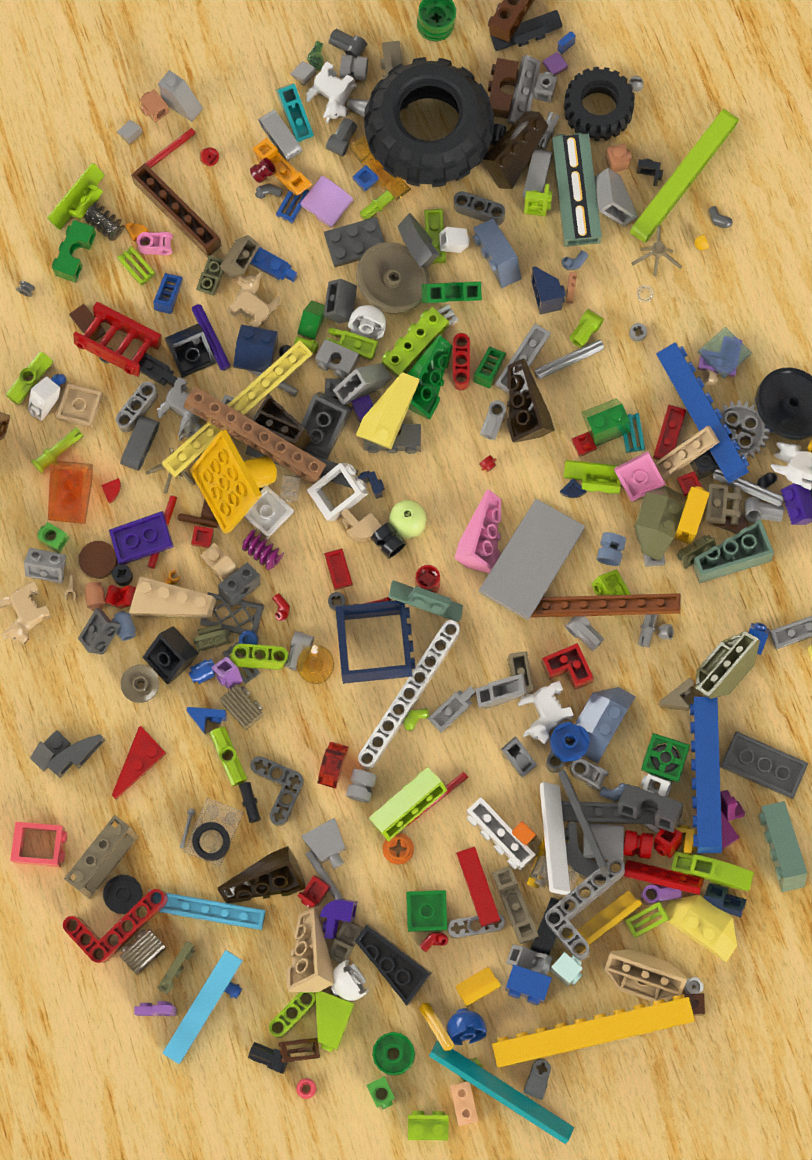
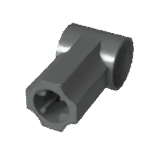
[329,28,368,59]
[326,118,358,157]

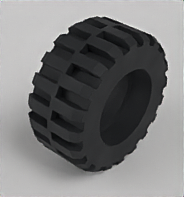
[564,67,635,141]

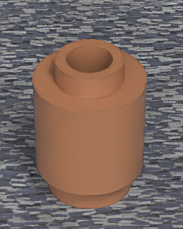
[84,582,106,611]

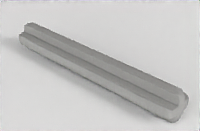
[535,340,604,379]
[713,468,784,506]

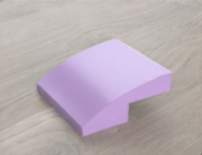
[300,175,353,228]

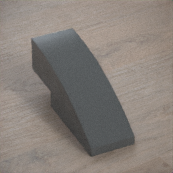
[398,213,440,267]
[46,734,105,778]

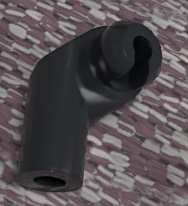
[757,472,777,489]

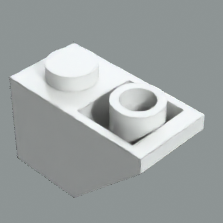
[27,376,60,421]

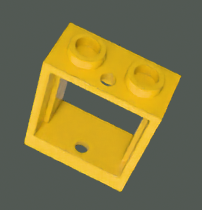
[674,486,710,544]

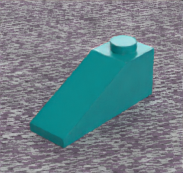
[275,83,314,142]

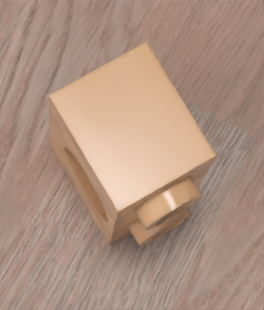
[450,1081,478,1127]

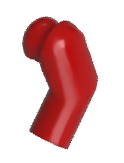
[272,593,290,621]
[419,933,448,952]

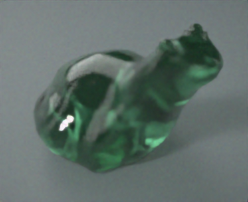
[307,41,324,71]

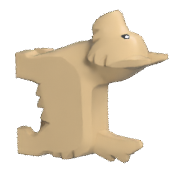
[227,271,280,328]
[0,581,51,644]

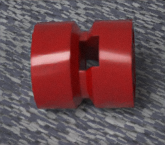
[415,565,440,593]
[623,830,654,859]

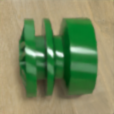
[417,0,456,42]

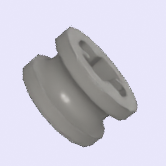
[629,323,647,342]

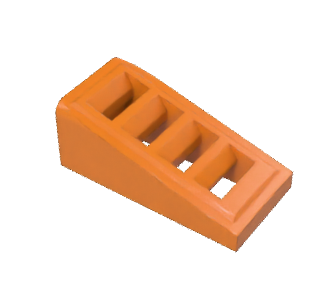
[512,821,537,845]

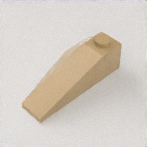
[287,907,334,992]

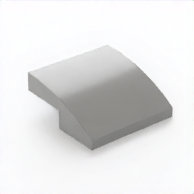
[583,823,624,860]

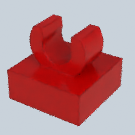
[571,431,597,457]

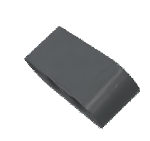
[454,191,505,225]
[120,415,160,471]

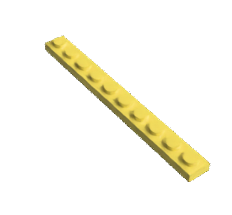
[162,340,313,478]

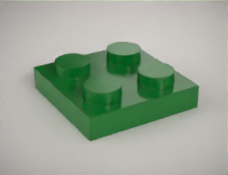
[406,890,447,932]

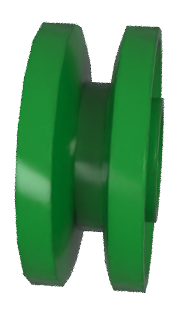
[372,1032,415,1076]

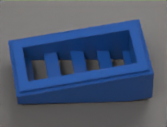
[153,273,183,314]

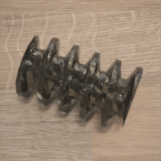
[84,202,125,241]

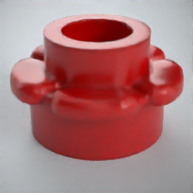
[479,455,497,472]

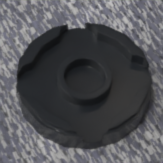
[103,874,143,914]

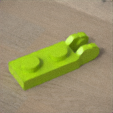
[325,327,379,361]

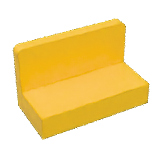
[455,967,501,1007]

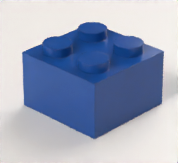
[505,964,552,1005]

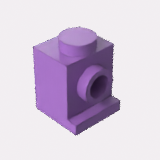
[211,657,243,689]

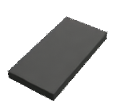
[721,731,808,800]

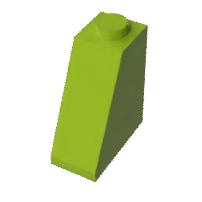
[315,991,355,1052]

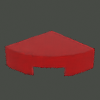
[101,478,121,503]

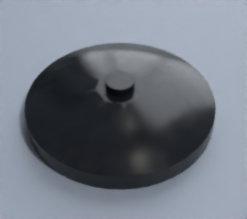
[756,367,812,440]

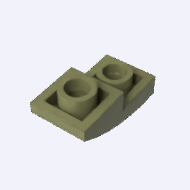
[196,256,224,296]

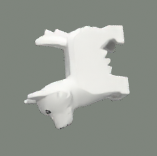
[306,62,357,124]
[771,442,812,490]
[518,681,573,744]

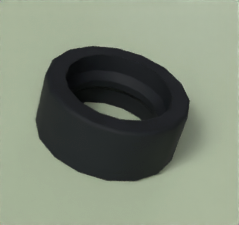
[192,822,230,861]

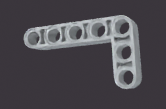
[545,857,625,960]

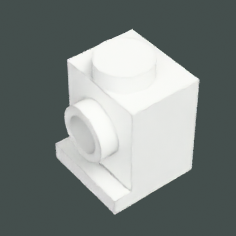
[641,774,673,798]

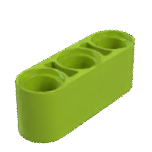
[230,644,288,670]
[269,992,316,1038]

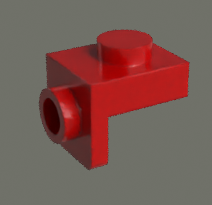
[105,585,136,609]
[298,875,331,908]

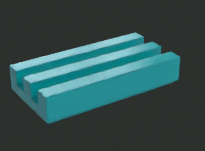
[623,413,645,453]

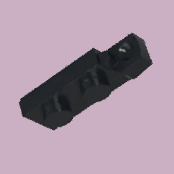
[131,349,178,387]

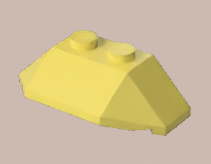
[660,895,737,962]

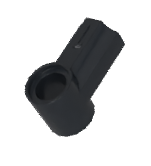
[248,1042,291,1074]

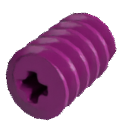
[242,529,284,570]

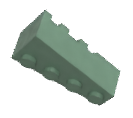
[693,519,774,583]
[758,801,807,892]

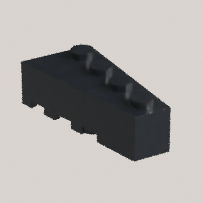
[355,925,432,1006]

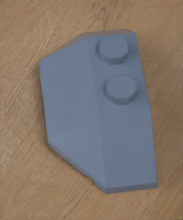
[575,687,636,763]

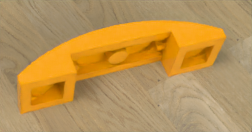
[252,138,312,196]

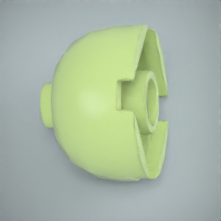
[389,500,427,539]

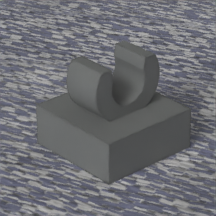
[325,378,344,399]

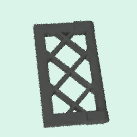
[200,592,264,634]

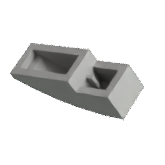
[476,674,527,709]

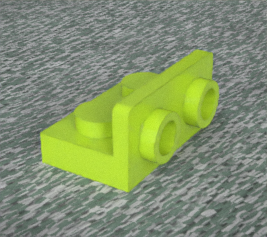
[524,184,552,216]
[591,569,631,596]
[408,1111,449,1141]

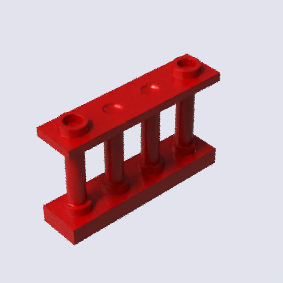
[73,301,161,377]

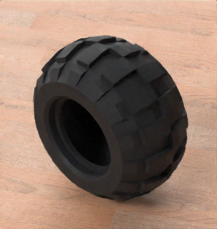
[364,57,494,187]

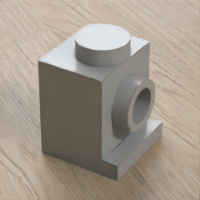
[533,72,557,103]

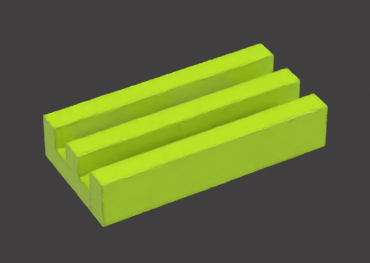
[117,246,155,286]
[625,901,670,938]

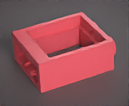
[10,821,68,867]

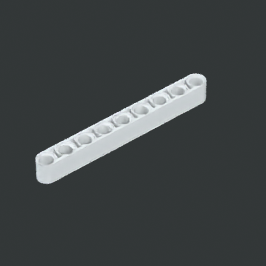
[358,620,459,770]

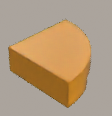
[124,223,150,242]

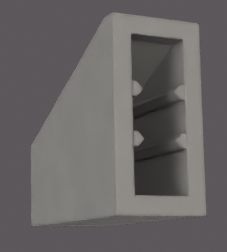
[158,70,203,122]
[594,168,638,226]
[333,363,392,405]

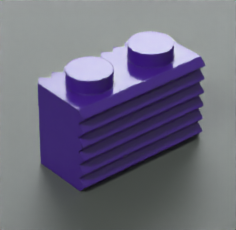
[780,483,812,525]

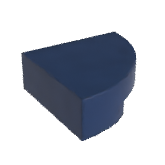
[560,479,587,498]

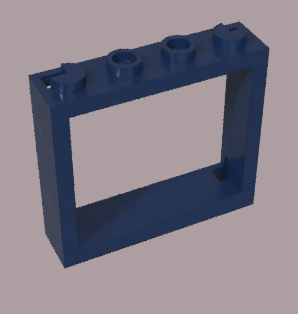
[335,600,416,684]

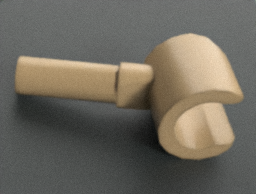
[64,575,77,600]

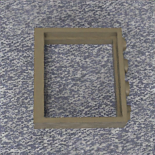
[64,815,139,899]

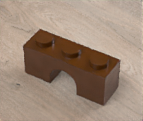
[488,58,519,119]

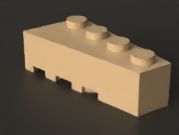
[129,576,217,618]

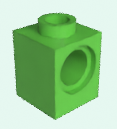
[37,522,69,553]
[366,1076,395,1110]

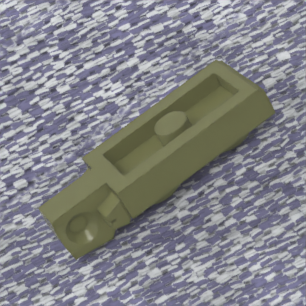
[157,942,195,994]

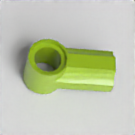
[569,309,604,348]

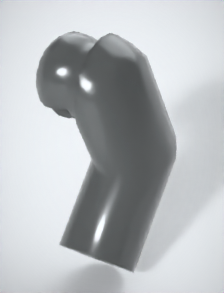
[255,184,283,199]
[708,206,733,228]

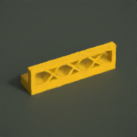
[566,890,642,954]

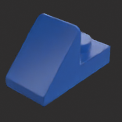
[186,707,227,734]

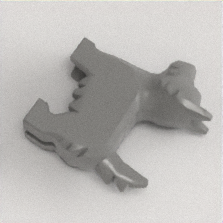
[157,377,202,441]

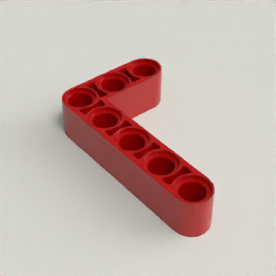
[63,889,168,963]

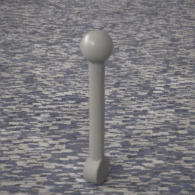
[180,809,195,849]

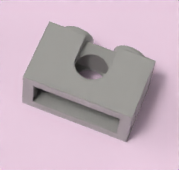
[315,339,359,379]

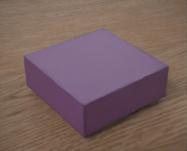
[543,52,568,76]

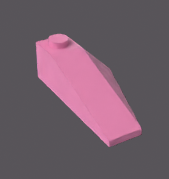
[455,490,501,573]

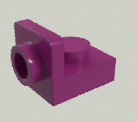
[720,790,745,821]

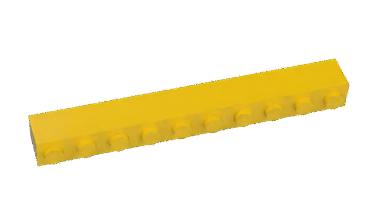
[492,994,695,1068]

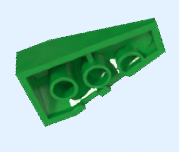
[408,335,453,419]

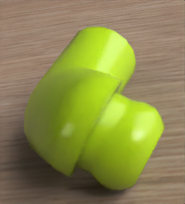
[403,708,429,731]

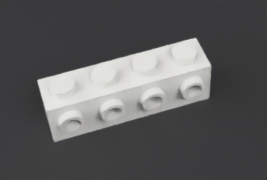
[466,797,536,871]

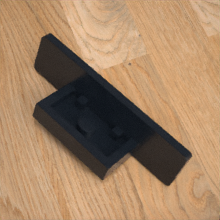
[490,10,563,51]

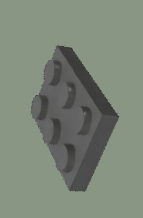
[324,217,385,268]

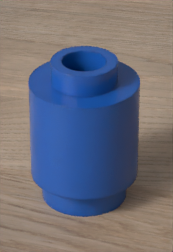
[188,659,216,684]

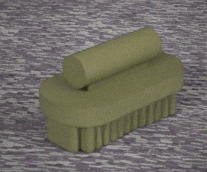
[193,624,231,651]

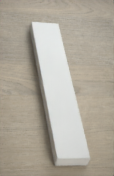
[540,782,570,895]

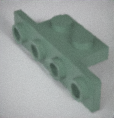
[388,580,463,622]

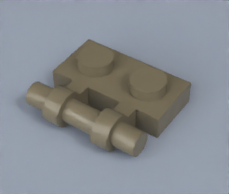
[706,484,742,525]

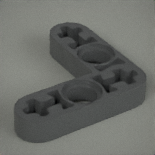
[250,756,304,826]

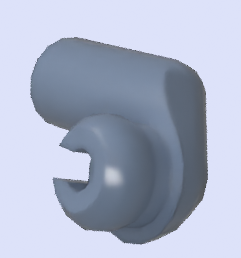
[562,251,589,270]
[599,783,627,801]

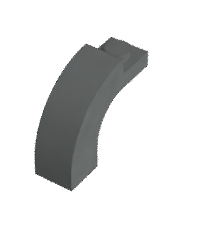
[564,822,611,883]

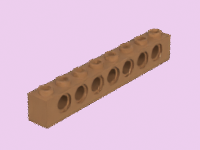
[184,386,326,484]

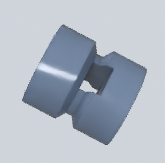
[596,532,626,566]

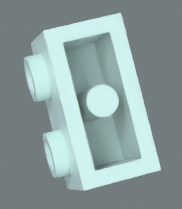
[550,952,583,986]

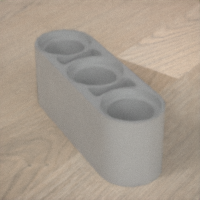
[258,110,302,161]
[523,149,552,198]
[116,382,158,432]

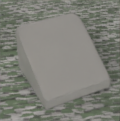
[290,61,316,86]
[117,120,143,145]

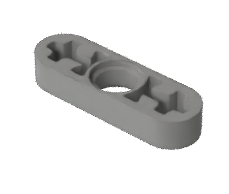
[448,913,505,938]

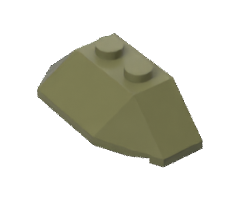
[634,486,685,561]
[695,631,760,699]

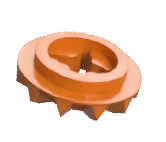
[383,833,414,865]

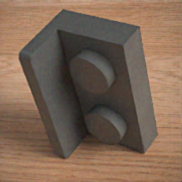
[78,608,121,654]

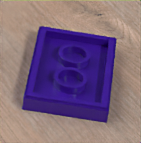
[109,511,174,565]

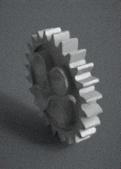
[718,400,770,460]

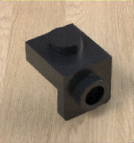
[637,159,663,186]

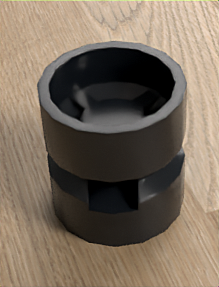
[371,522,407,559]

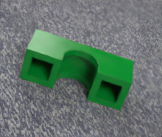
[52,220,96,283]
[421,281,482,303]

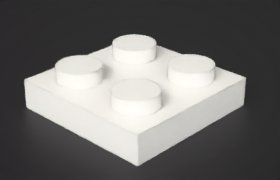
[244,486,294,539]

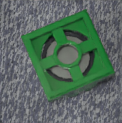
[641,733,690,783]

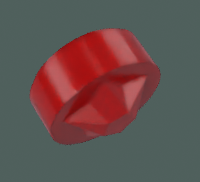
[200,147,219,166]

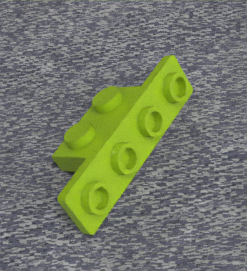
[47,163,105,230]
[564,460,622,494]

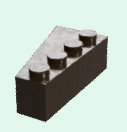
[482,111,548,189]

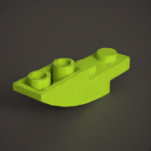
[671,851,754,892]

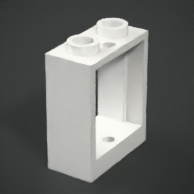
[307,463,369,521]

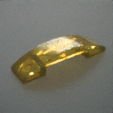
[349,135,411,201]

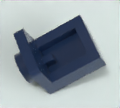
[358,471,385,499]

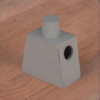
[302,818,346,869]

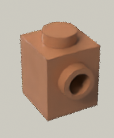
[140,89,169,123]
[606,143,632,172]

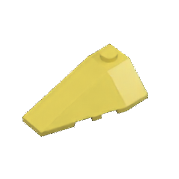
[356,372,420,450]

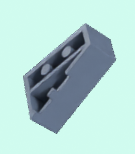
[473,219,522,288]

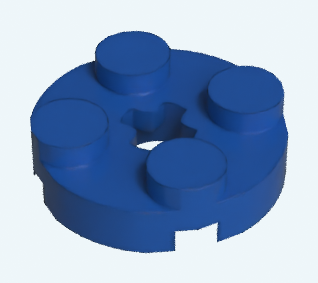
[550,722,590,762]

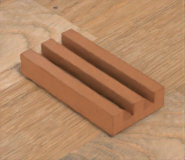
[566,272,577,304]

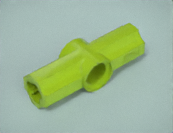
[5,352,53,405]
[209,726,248,787]

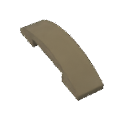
[492,866,539,944]

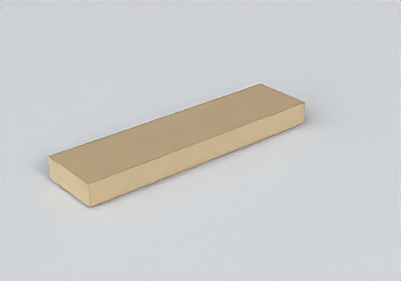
[655,426,719,480]

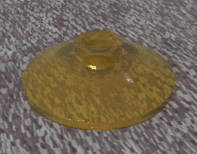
[297,645,334,684]

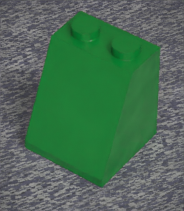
[581,398,631,446]

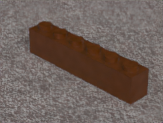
[131,163,222,257]

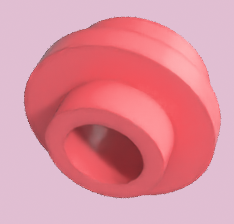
[296,1078,316,1099]

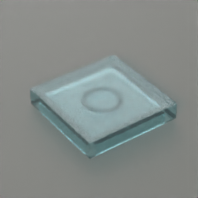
[698,327,752,379]

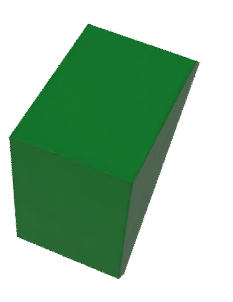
[297,300,325,340]

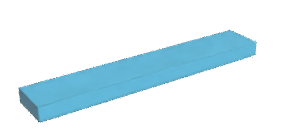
[145,890,266,930]
[162,950,243,1064]

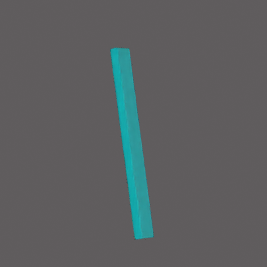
[429,1040,574,1144]

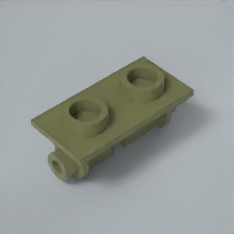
[676,535,716,569]

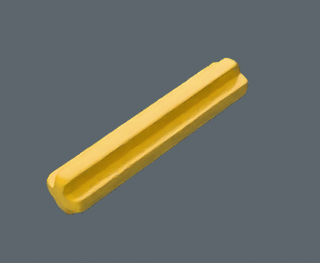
[419,1003,454,1051]

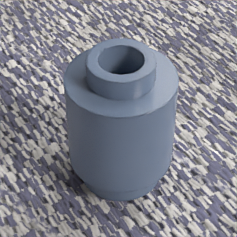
[112,611,136,641]

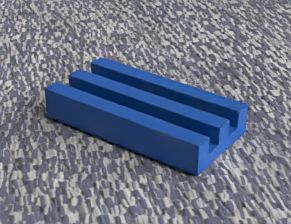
[276,189,309,224]

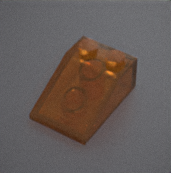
[48,461,93,524]

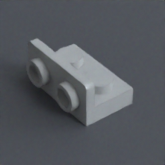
[24,548,66,583]

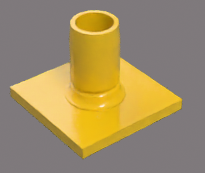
[190,430,277,534]

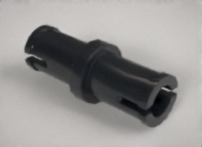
[239,782,261,823]

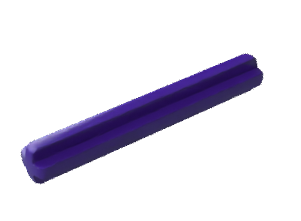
[192,304,230,371]

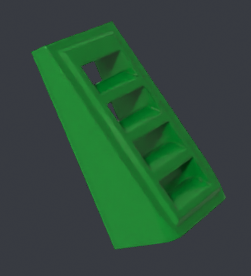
[473,346,506,388]

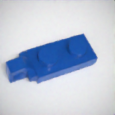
[250,247,298,282]

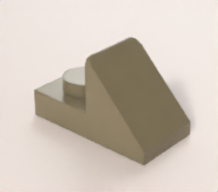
[658,678,695,711]

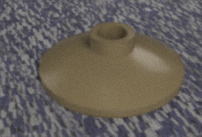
[121,665,159,703]

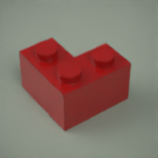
[541,643,594,690]

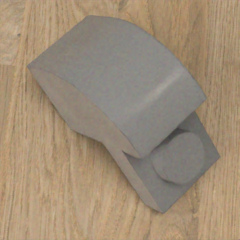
[506,944,553,975]

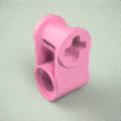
[137,232,173,255]

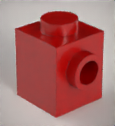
[654,829,682,859]

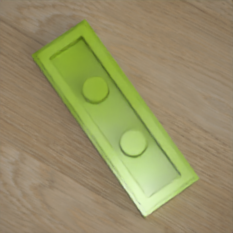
[424,209,446,264]

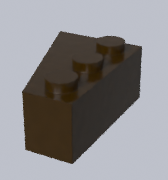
[252,394,311,451]

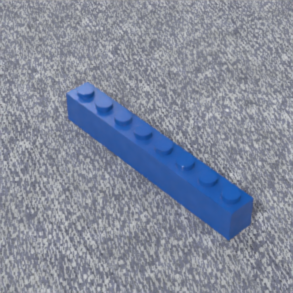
[656,342,749,483]
[690,697,722,853]

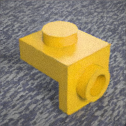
[675,825,696,855]

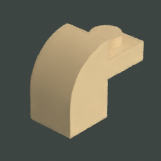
[341,508,382,543]
[200,543,238,582]

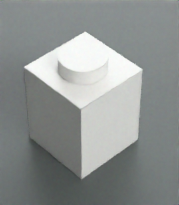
[439,227,469,253]

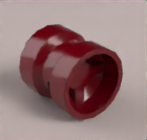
[250,158,276,183]

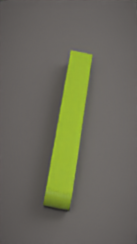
[630,109,739,243]

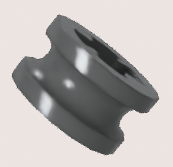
[16,281,35,297]
[328,592,346,611]

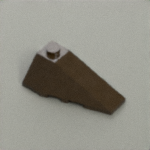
[507,358,555,443]
[218,846,306,903]

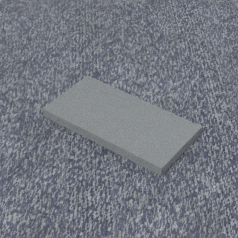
[479,499,585,621]

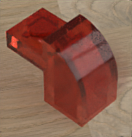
[317,742,349,789]

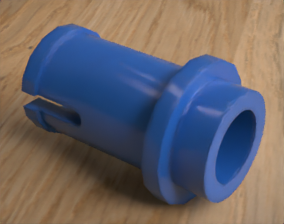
[224,981,242,999]

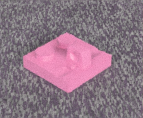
[614,451,666,502]

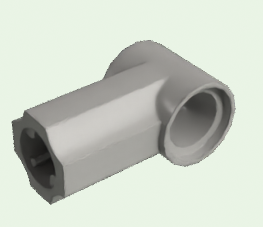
[480,400,506,440]
[745,497,784,522]
[565,616,604,651]
[285,631,314,672]

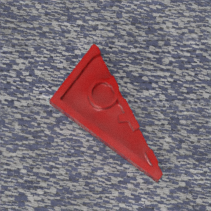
[112,726,166,800]

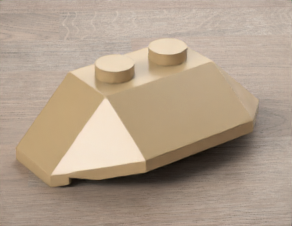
[604,949,687,1002]

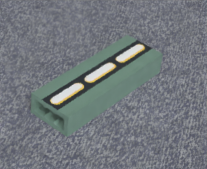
[552,132,602,247]

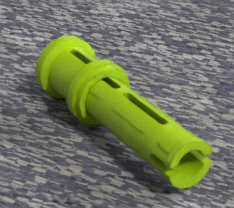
[31,427,84,474]

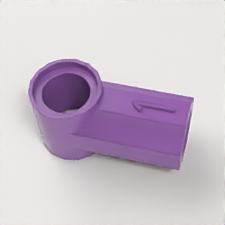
[640,885,682,905]

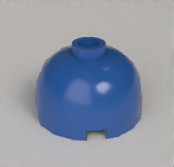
[446,1008,487,1045]

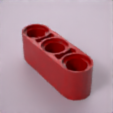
[453,333,470,391]

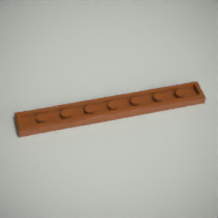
[530,593,681,618]

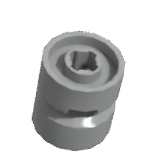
[340,54,368,81]
[346,769,377,803]

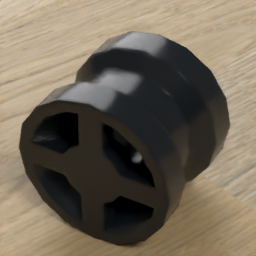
[112,564,133,586]

